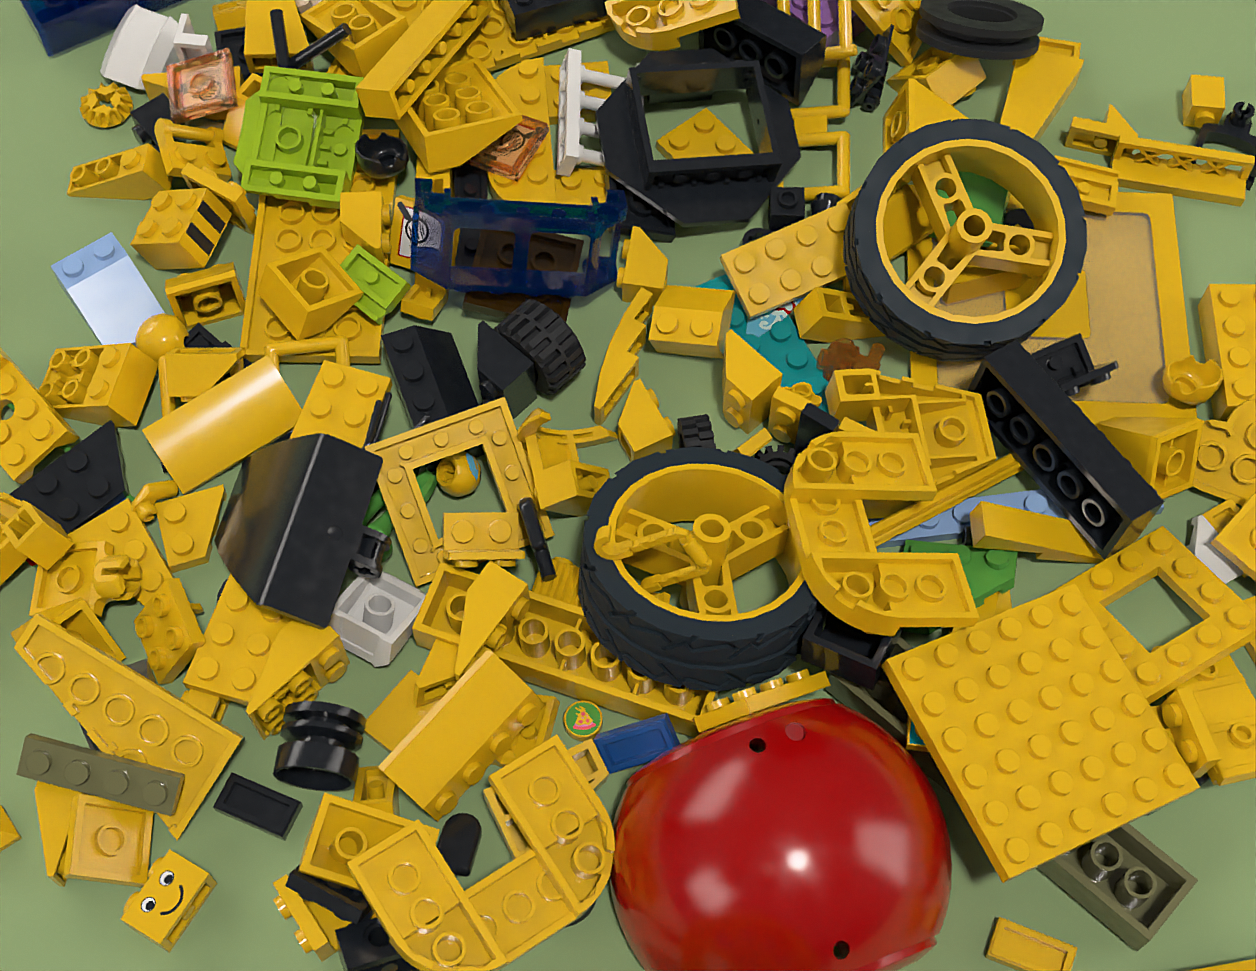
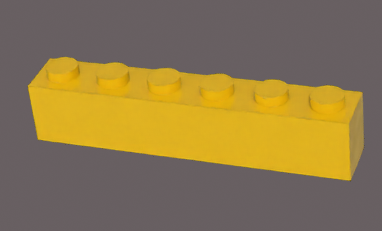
[355,0,493,120]

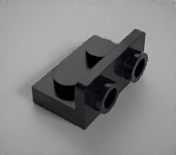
[285,864,374,925]

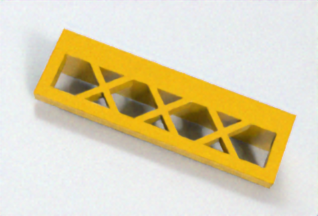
[1110,135,1255,207]

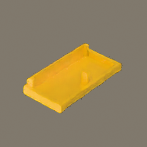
[1150,645,1256,786]

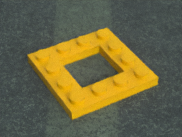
[364,397,555,587]
[1048,526,1256,704]

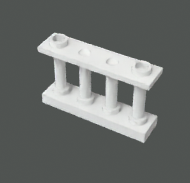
[557,48,645,177]

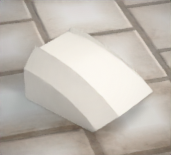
[100,4,179,90]
[329,571,427,667]

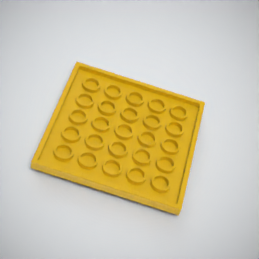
[881,583,1200,883]

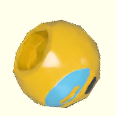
[436,451,481,497]

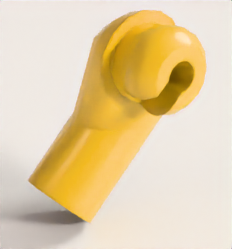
[131,480,178,522]

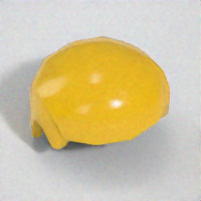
[135,313,189,363]
[1163,355,1223,405]

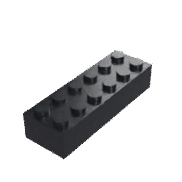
[967,340,1164,560]

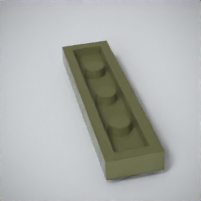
[16,733,185,816]

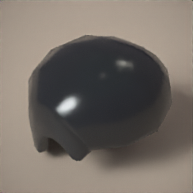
[355,132,409,179]

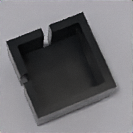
[801,604,904,691]

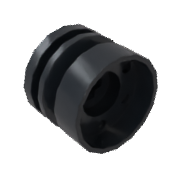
[273,701,366,792]

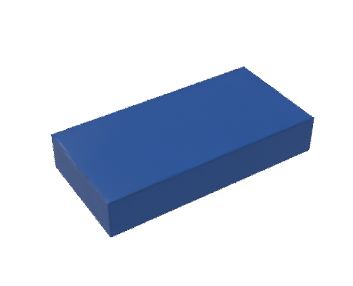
[594,713,680,774]

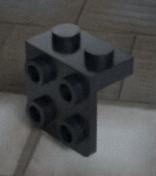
[1030,333,1119,397]

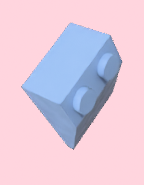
[51,232,166,346]

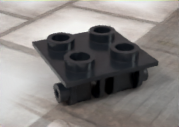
[850,24,894,111]

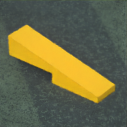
[969,501,1106,564]

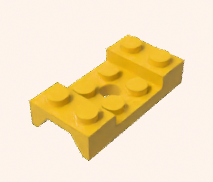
[0,347,80,484]

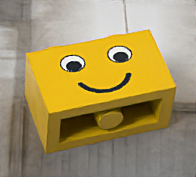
[121,849,217,953]

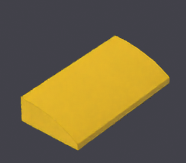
[142,355,302,495]

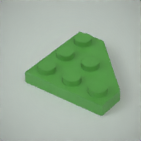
[902,540,1018,635]

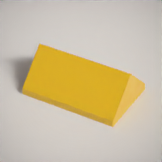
[298,792,440,891]

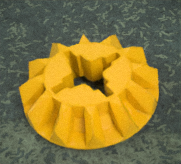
[79,82,133,128]

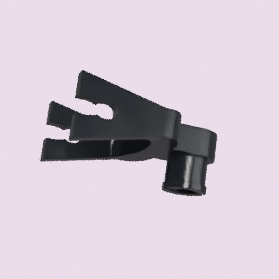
[1191,102,1256,191]

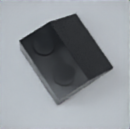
[477,321,537,420]

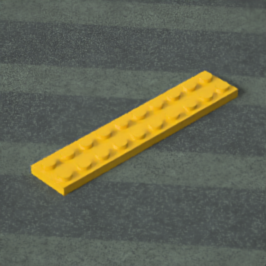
[183,360,393,706]

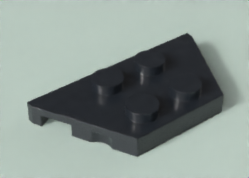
[10,420,129,534]

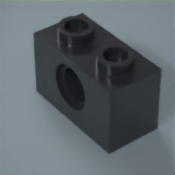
[335,917,420,971]

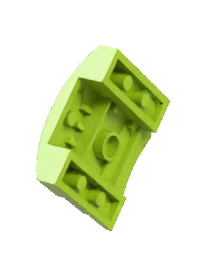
[233,65,365,209]

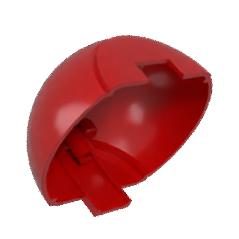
[609,698,952,971]

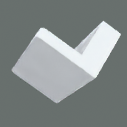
[173,13,216,71]

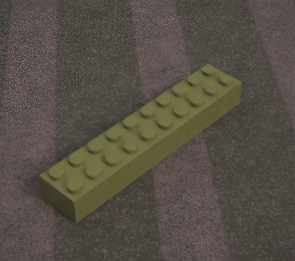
[826,637,1198,952]

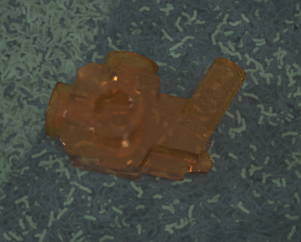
[817,338,885,381]

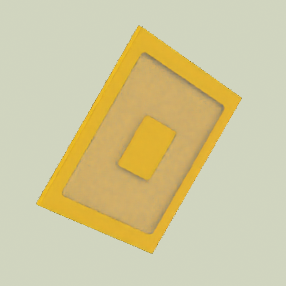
[906,185,1197,425]

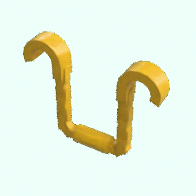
[594,525,712,604]

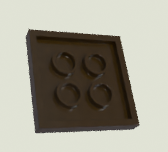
[462,216,584,322]

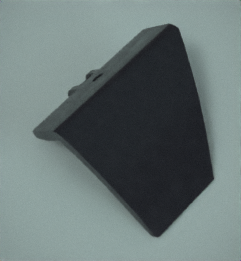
[214,433,392,630]

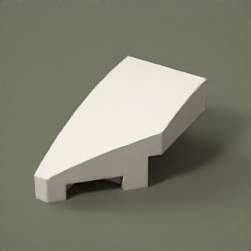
[1186,515,1244,584]

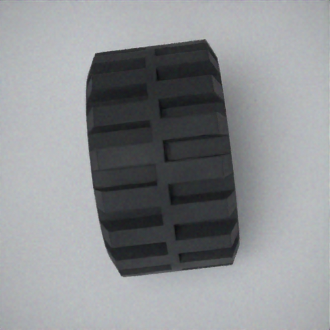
[494,299,586,396]

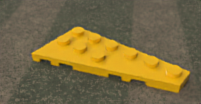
[14,613,243,840]

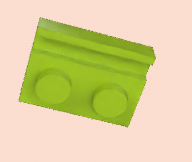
[340,244,412,325]

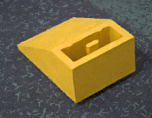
[38,343,158,427]
[246,619,350,740]

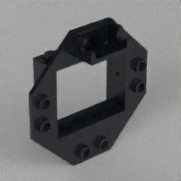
[595,48,801,227]

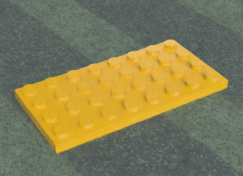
[240,129,401,364]

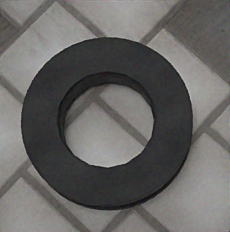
[916,0,1044,60]

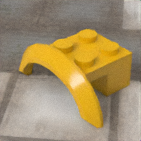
[517,408,618,517]

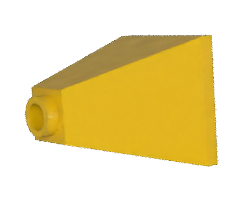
[883,78,969,154]
[1095,417,1204,499]

